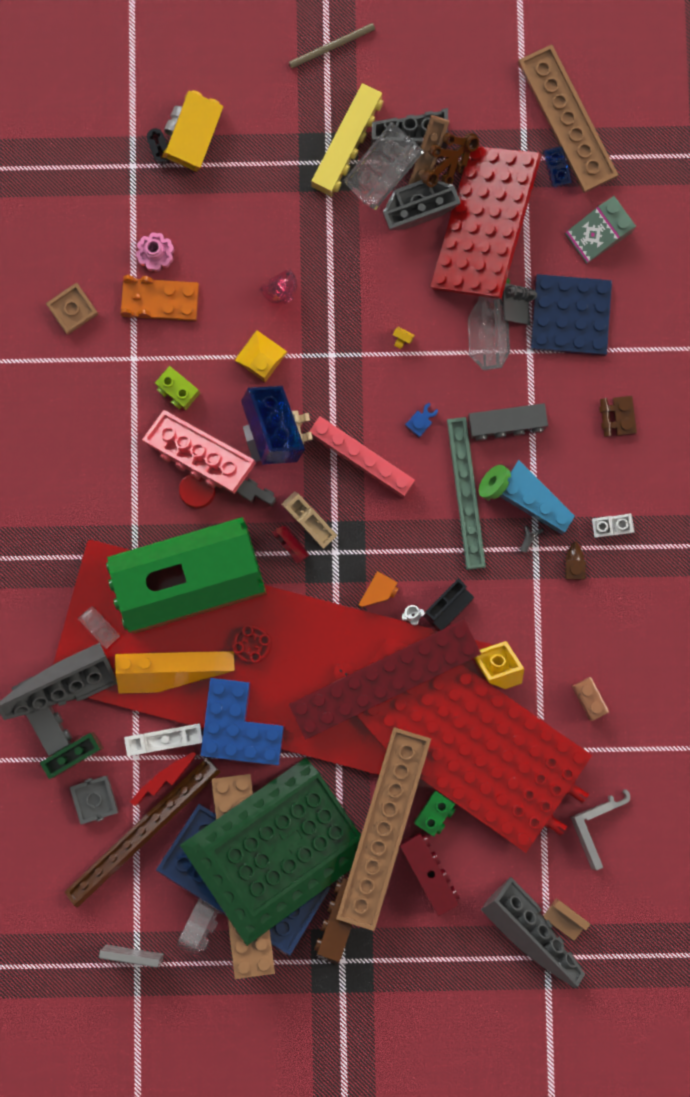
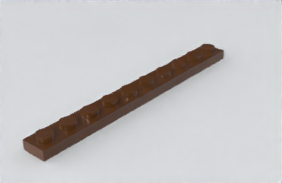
[65,757,220,908]

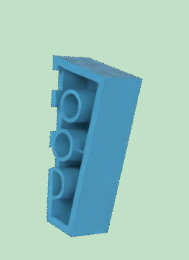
[499,460,575,534]

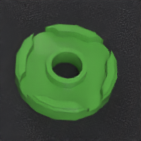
[479,465,511,501]

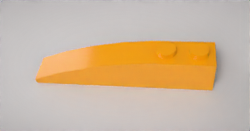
[115,651,235,694]

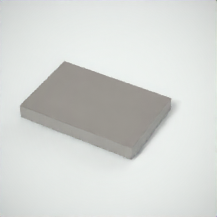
[99,945,164,968]

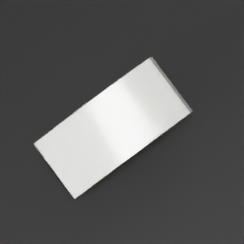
[592,513,635,538]

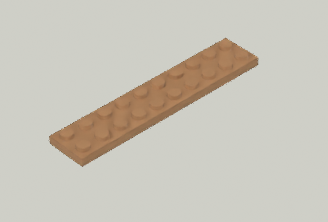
[336,727,431,931]
[212,774,275,979]

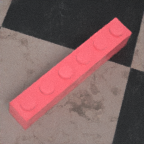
[309,416,415,499]

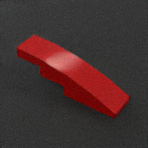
[130,752,198,807]

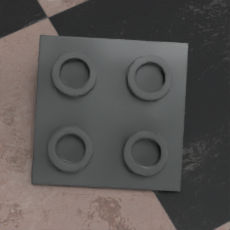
[502,283,537,325]

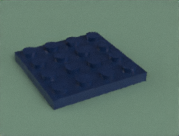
[530,274,612,356]

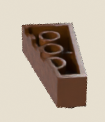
[314,878,352,965]

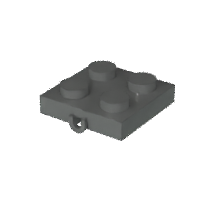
[70,775,119,824]

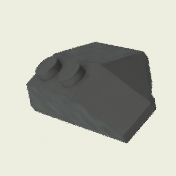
[383,180,461,230]

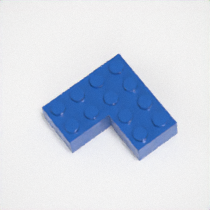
[201,678,284,765]

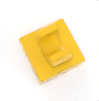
[393,327,415,349]

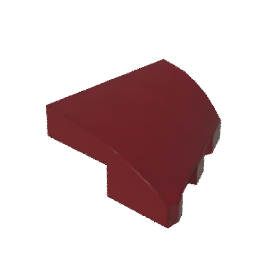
[272,525,310,565]

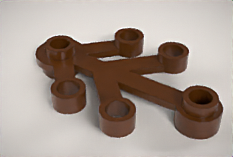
[421,133,479,187]

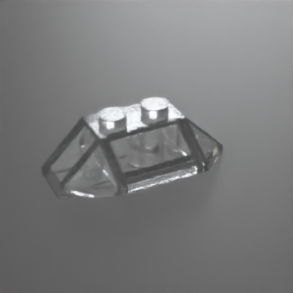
[468,296,510,371]

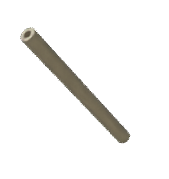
[289,23,375,69]

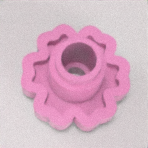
[136,232,175,272]

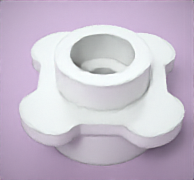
[402,605,425,625]

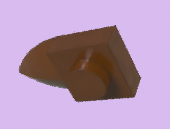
[565,541,586,580]

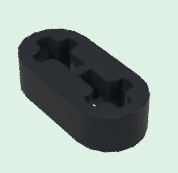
[147,128,170,165]

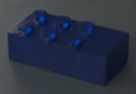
[241,386,305,465]

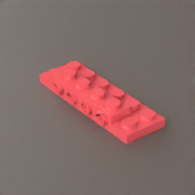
[142,410,256,494]

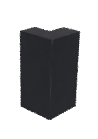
[423,578,474,631]

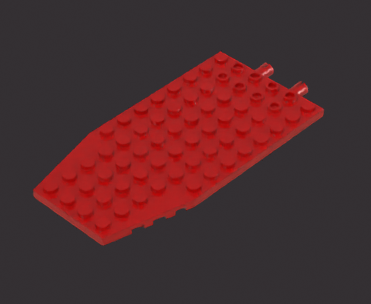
[357,637,593,853]

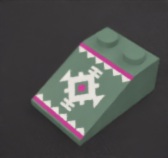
[565,196,636,264]

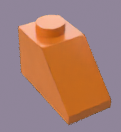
[358,571,399,608]

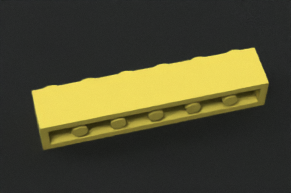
[311,83,384,197]

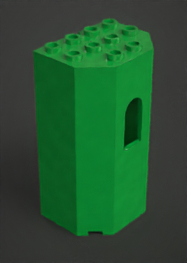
[106,517,267,634]

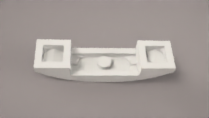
[124,723,203,756]

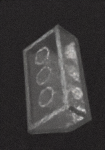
[343,122,424,210]

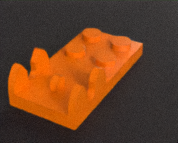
[120,275,199,321]

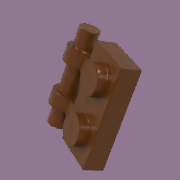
[599,396,637,437]

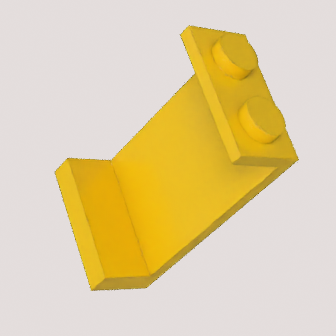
[162,90,223,172]

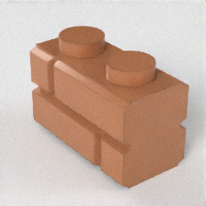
[571,677,609,721]

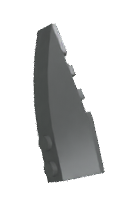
[0,643,117,720]
[481,877,585,988]

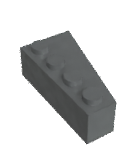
[371,108,448,152]

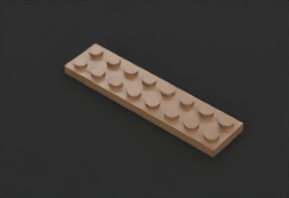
[518,44,618,193]

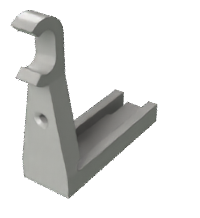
[570,789,630,870]

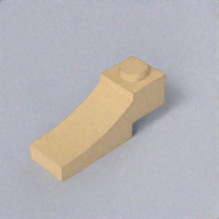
[281,491,337,549]

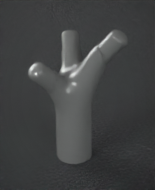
[519,526,543,553]

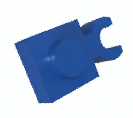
[405,403,438,438]

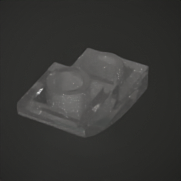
[78,606,120,649]

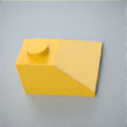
[235,330,287,382]
[474,641,524,689]

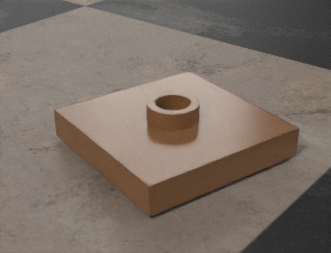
[46,283,99,335]

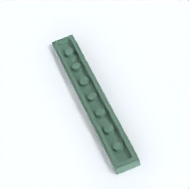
[447,417,486,570]

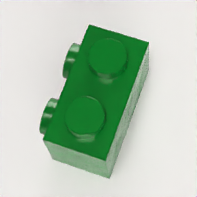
[414,790,456,837]

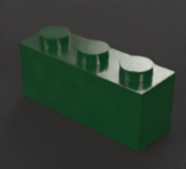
[39,732,104,779]

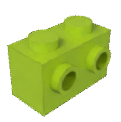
[155,366,200,410]

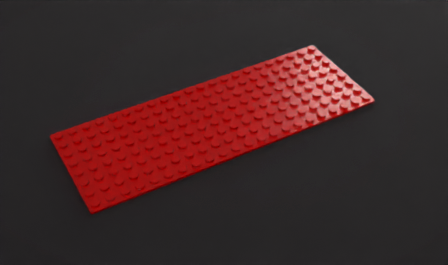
[53,540,493,790]

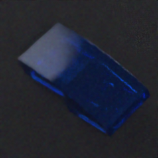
[543,146,572,187]

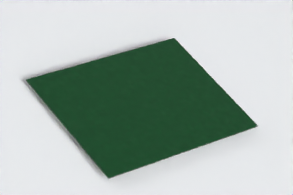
[180,758,361,946]

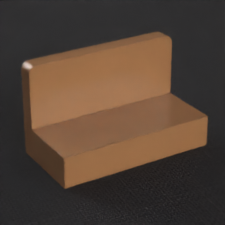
[543,898,590,940]

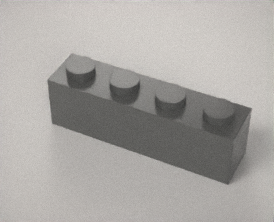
[468,403,548,441]
[11,677,73,756]

